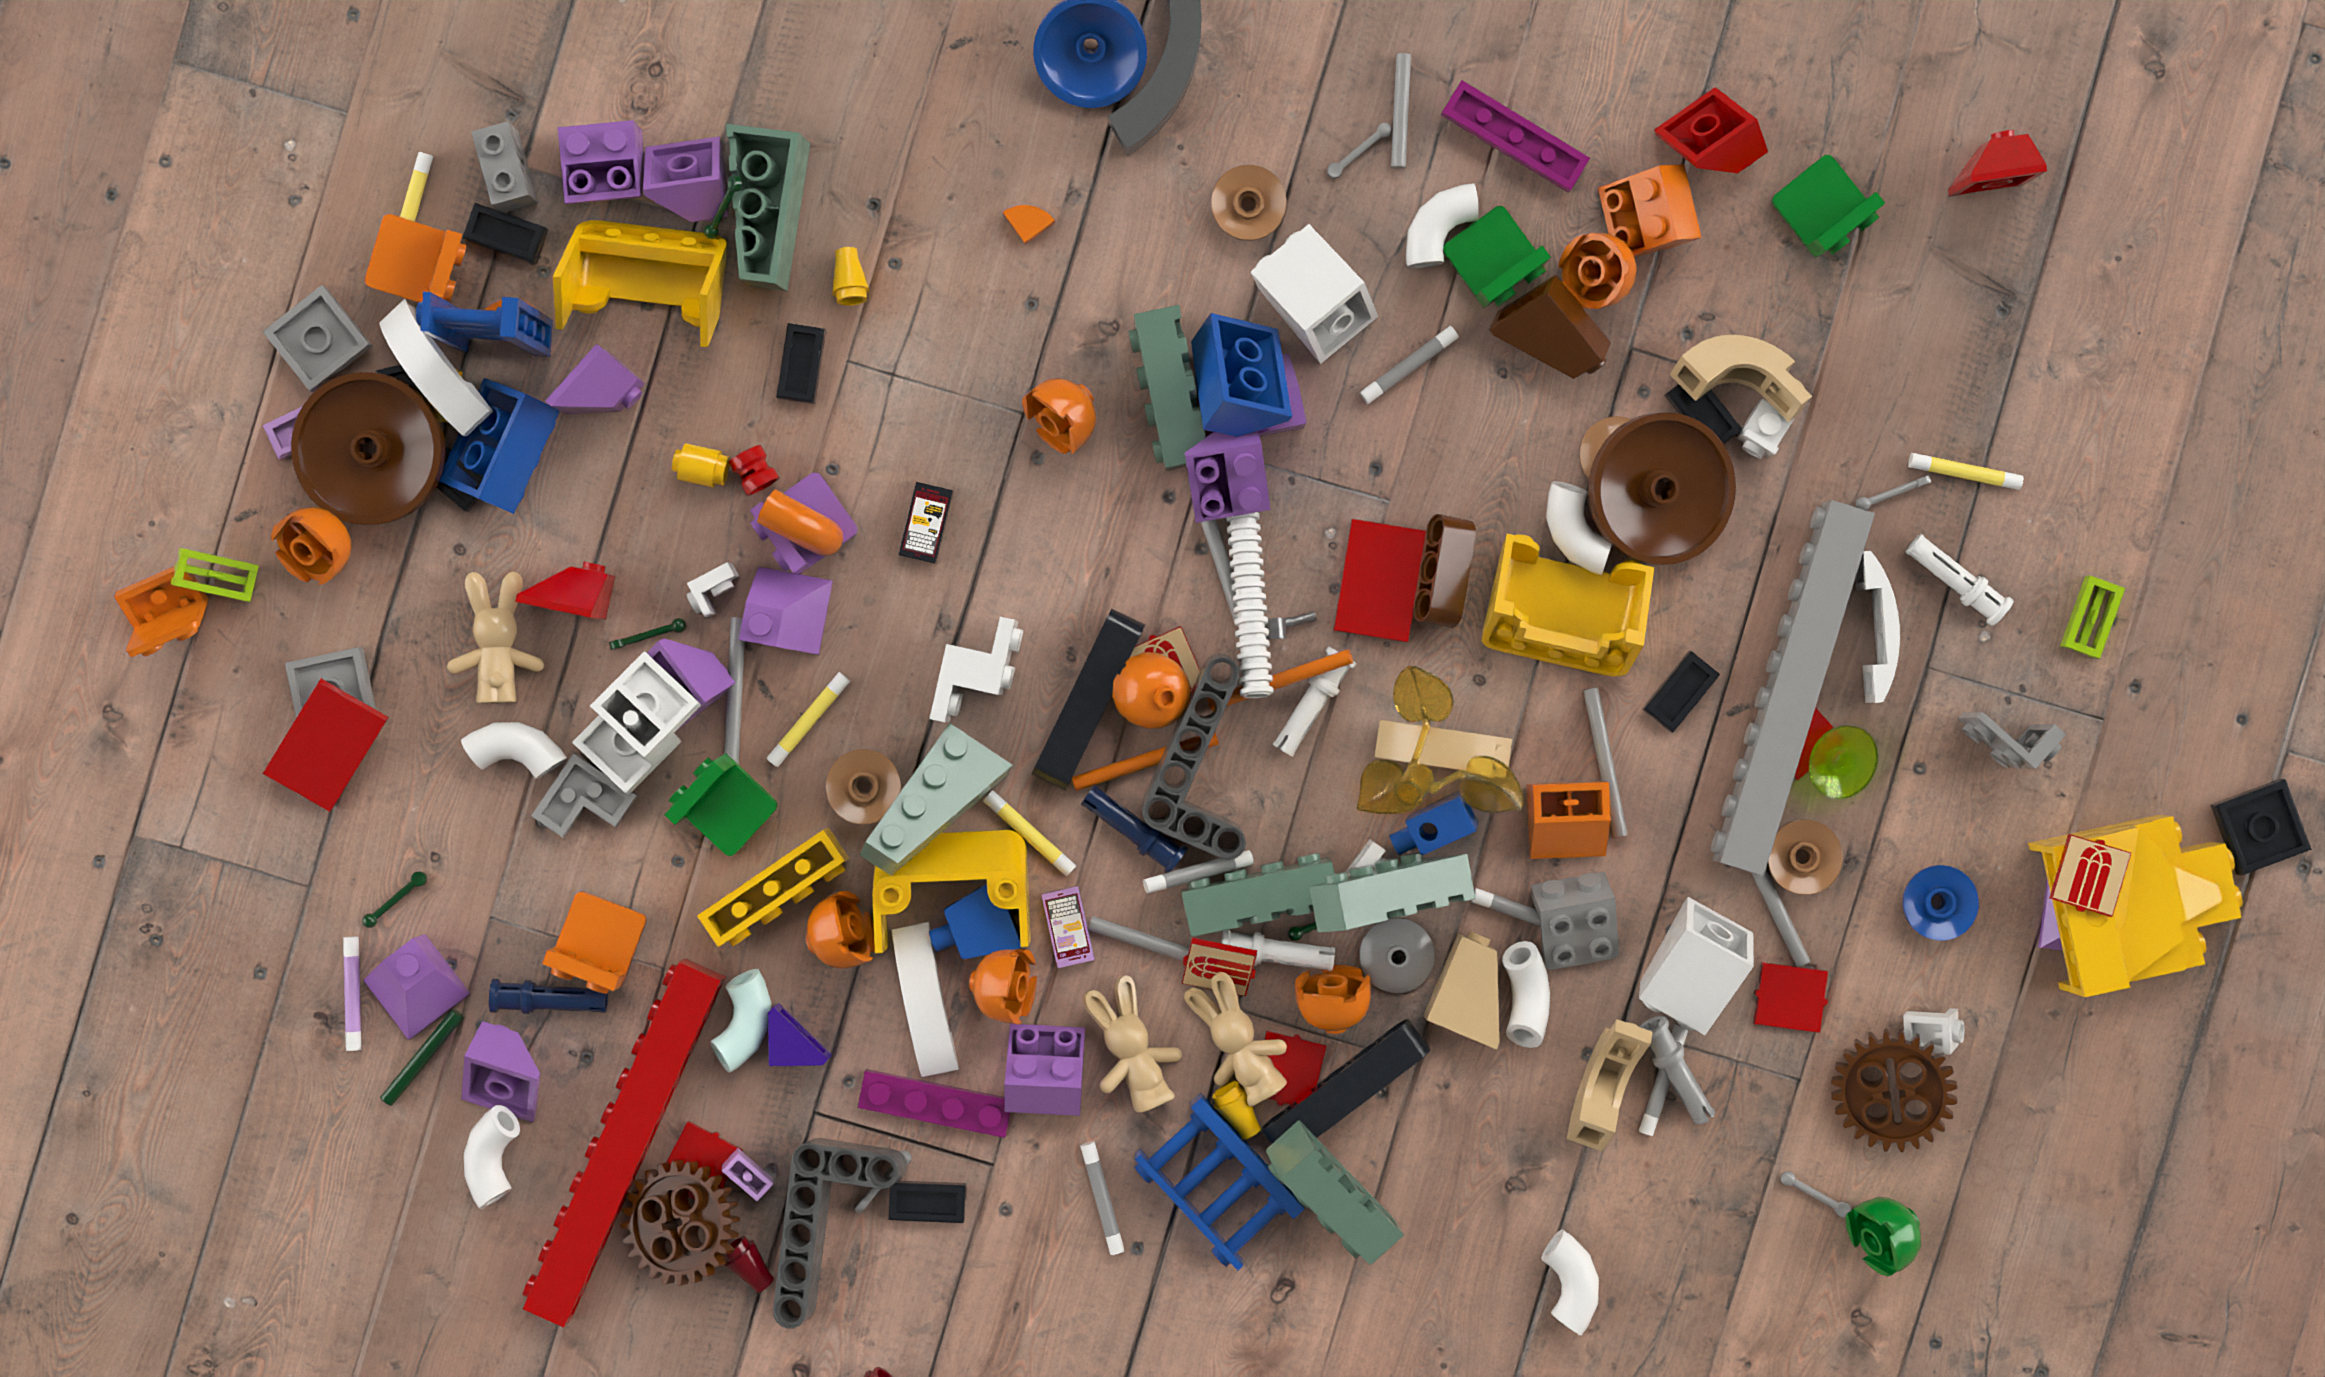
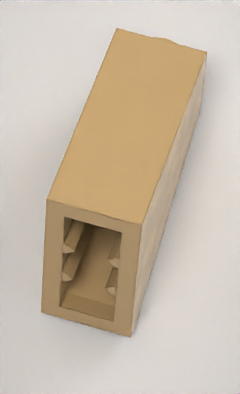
[1423,931,1500,1050]

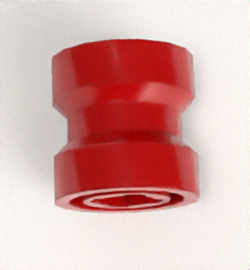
[728,445,780,496]

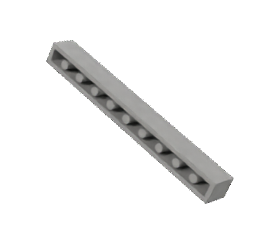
[1711,500,1875,876]

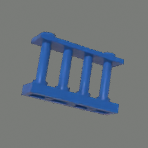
[416,292,553,357]
[1134,1092,1305,1271]

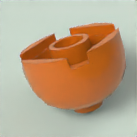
[1558,232,1637,309]
[1022,378,1096,454]
[271,507,352,585]
[1112,652,1191,729]
[806,891,875,969]
[969,948,1037,1025]
[1295,965,1371,1034]

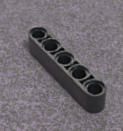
[1031,609,1145,791]
[1261,1019,1431,1145]

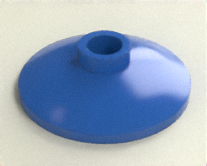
[1902,865,1979,941]

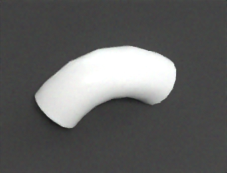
[1406,183,1479,268]
[1546,481,1612,575]
[461,722,567,779]
[1502,941,1550,1048]
[464,1105,520,1209]
[1541,1229,1599,1336]

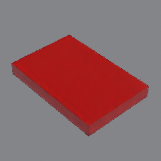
[1333,519,1426,642]
[262,678,389,812]

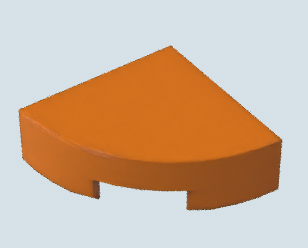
[1003,205,1055,245]

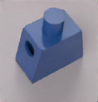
[1389,789,1479,855]
[929,883,1021,959]

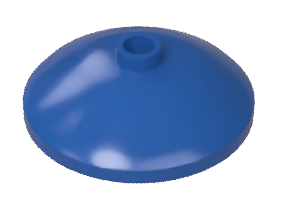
[1033,0,1147,108]

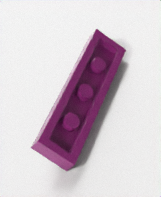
[1441,80,1590,193]
[857,1069,1011,1138]

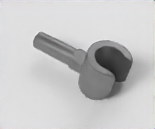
[1265,611,1316,639]

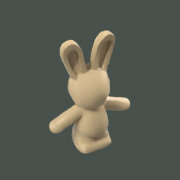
[447,572,544,703]
[1184,972,1287,1107]
[1083,975,1182,1112]

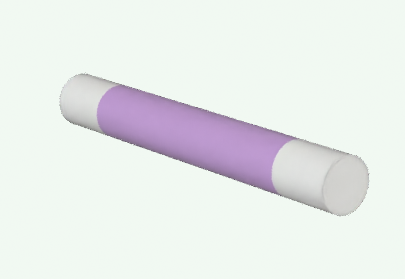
[343,936,362,1051]

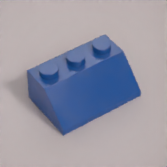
[1191,313,1292,437]
[439,378,560,514]

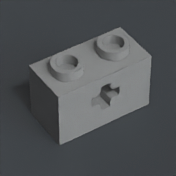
[471,121,539,213]

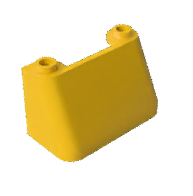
[1482,533,1655,677]

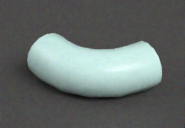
[710,969,772,1073]

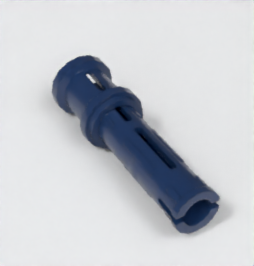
[1081,785,1189,873]
[489,979,608,1014]

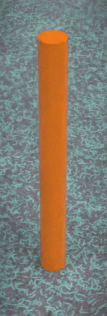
[1207,649,1353,711]
[1072,733,1219,791]

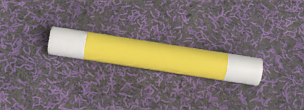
[400,152,433,222]
[1908,453,2024,490]
[767,672,850,767]
[983,790,1076,877]

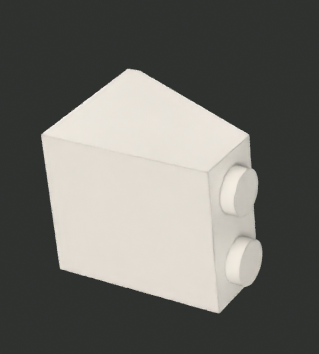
[1251,224,1379,364]
[1639,897,1754,1035]

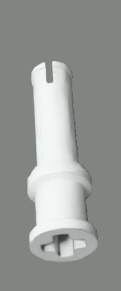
[1905,534,2014,626]
[1273,646,1357,757]
[1221,929,1335,972]

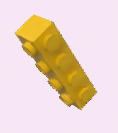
[697,827,850,947]

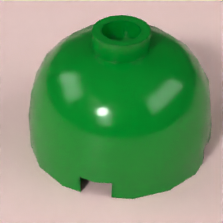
[1846,1197,1921,1277]

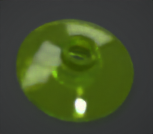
[1809,725,1878,799]

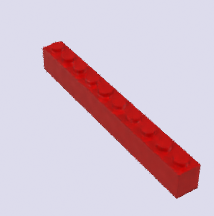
[522,958,726,1328]

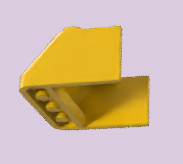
[553,220,727,347]
[872,829,1031,953]

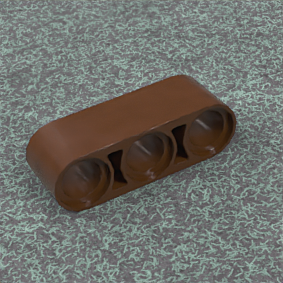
[1413,514,1476,628]

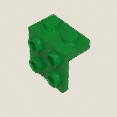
[1771,155,1885,258]
[1443,206,1551,309]
[664,753,778,856]

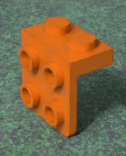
[364,214,467,303]
[114,564,209,657]
[542,891,647,994]

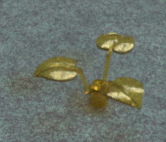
[1357,666,1523,814]

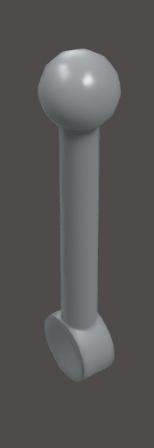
[1327,123,1392,179]
[1856,475,1931,511]
[853,1151,912,1214]
[1781,1171,1851,1218]

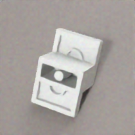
[929,616,1023,722]
[572,651,701,796]

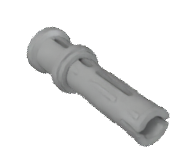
[1640,1016,1715,1125]

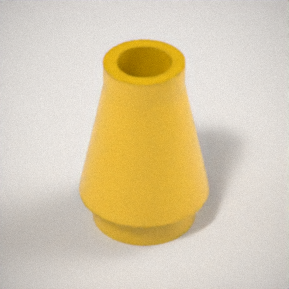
[832,247,870,306]
[1212,1081,1261,1140]

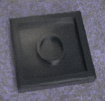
[2211,779,2312,876]

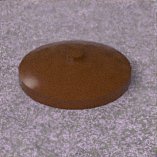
[291,372,446,525]
[1588,413,1736,565]

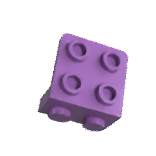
[750,473,858,575]

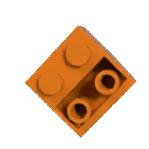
[1598,164,1702,257]
[1527,781,1611,859]

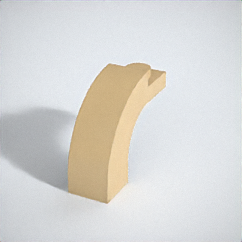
[1670,335,1812,422]
[1375,720,1512,776]
[1567,1019,1653,1151]

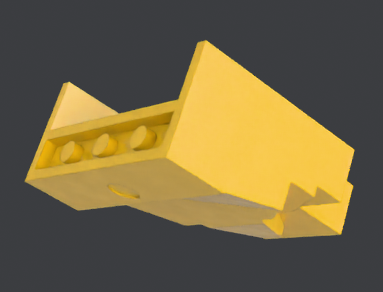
[2028,814,2243,997]

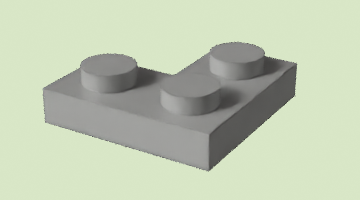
[531,753,639,837]

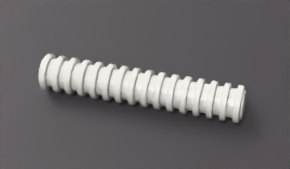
[1226,512,1274,698]

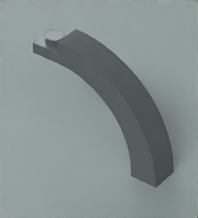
[1108,0,1202,156]

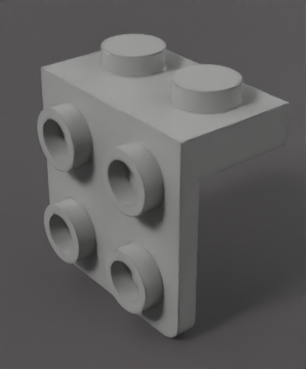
[1958,712,2066,769]
[1531,872,1619,970]

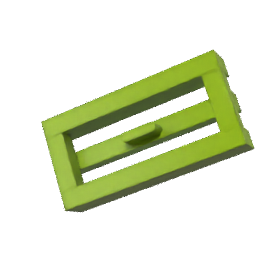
[171,547,259,602]
[2060,575,2125,659]

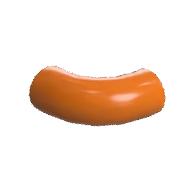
[757,489,843,556]

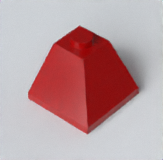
[1654,87,1768,174]
[1948,130,2047,197]
[515,561,615,620]

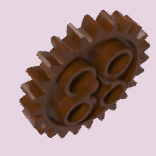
[1831,1028,1958,1152]
[620,1160,740,1286]

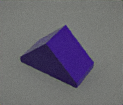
[768,1003,832,1066]

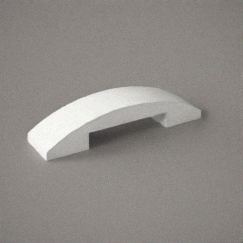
[379,299,493,436]
[1856,551,1900,703]
[892,922,959,1077]

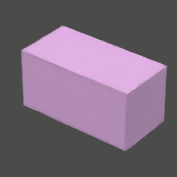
[722,1148,773,1201]

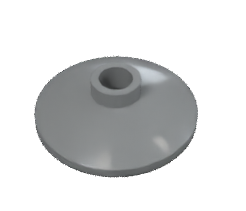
[1359,918,1435,993]

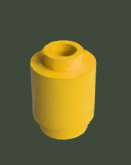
[672,443,730,488]

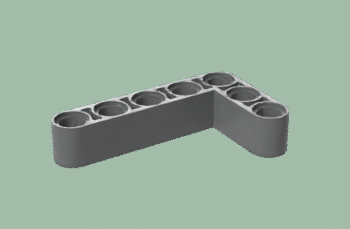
[1141,653,1246,860]
[773,1138,907,1329]

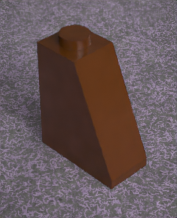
[1489,275,1611,379]

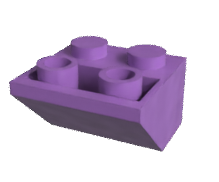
[557,120,645,205]
[1185,431,1271,523]
[1004,1024,1085,1116]

